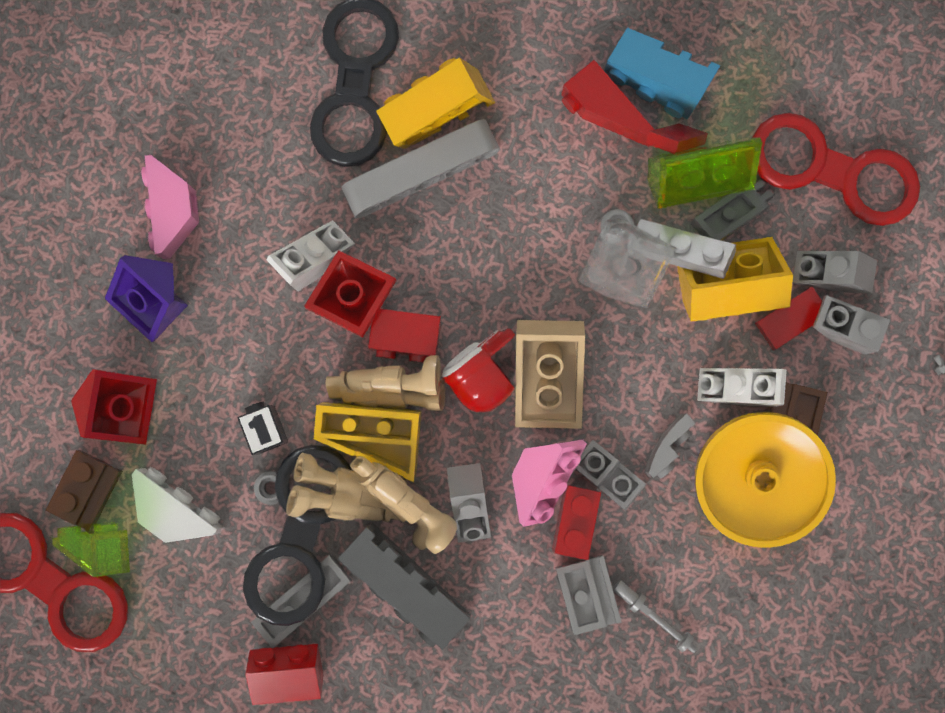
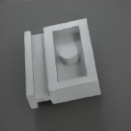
[555,555,622,635]

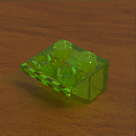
[50,522,130,577]

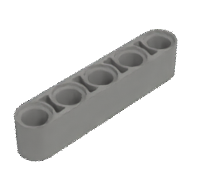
[341,119,500,219]

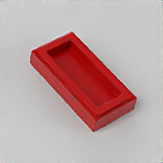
[646,123,708,154]
[755,286,822,351]

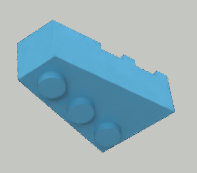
[604,28,720,120]

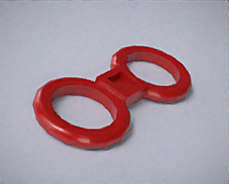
[749,113,921,226]
[0,513,128,652]

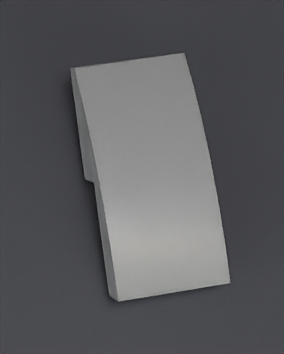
[644,413,696,479]
[575,440,647,511]

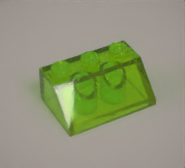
[647,138,762,209]

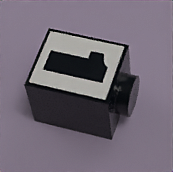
[237,402,289,455]

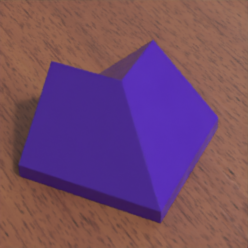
[105,255,188,342]

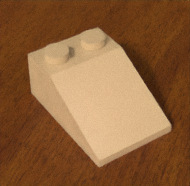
[515,320,585,429]

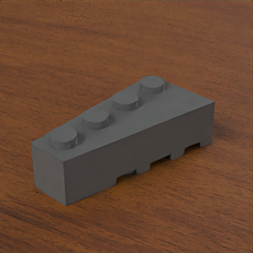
[338,523,471,650]

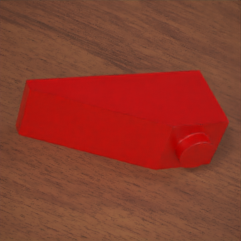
[561,60,655,147]

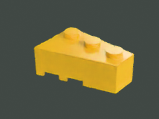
[376,57,496,149]
[314,402,422,482]

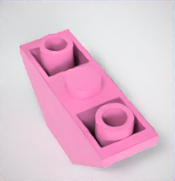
[141,155,199,259]
[512,440,587,527]

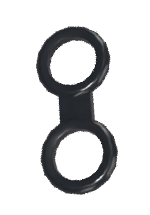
[310,0,399,167]
[243,445,351,626]

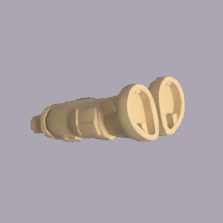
[326,355,445,411]
[286,453,400,522]
[350,456,457,554]

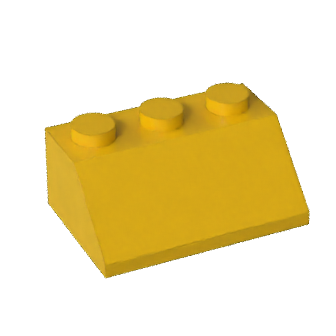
[677,237,793,321]

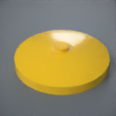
[695,412,836,548]

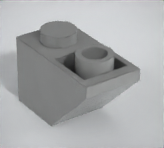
[792,251,877,293]
[813,295,890,355]
[447,463,491,543]

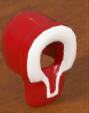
[442,328,515,412]

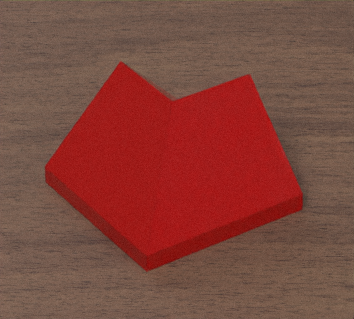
[304,250,397,338]
[71,369,157,445]

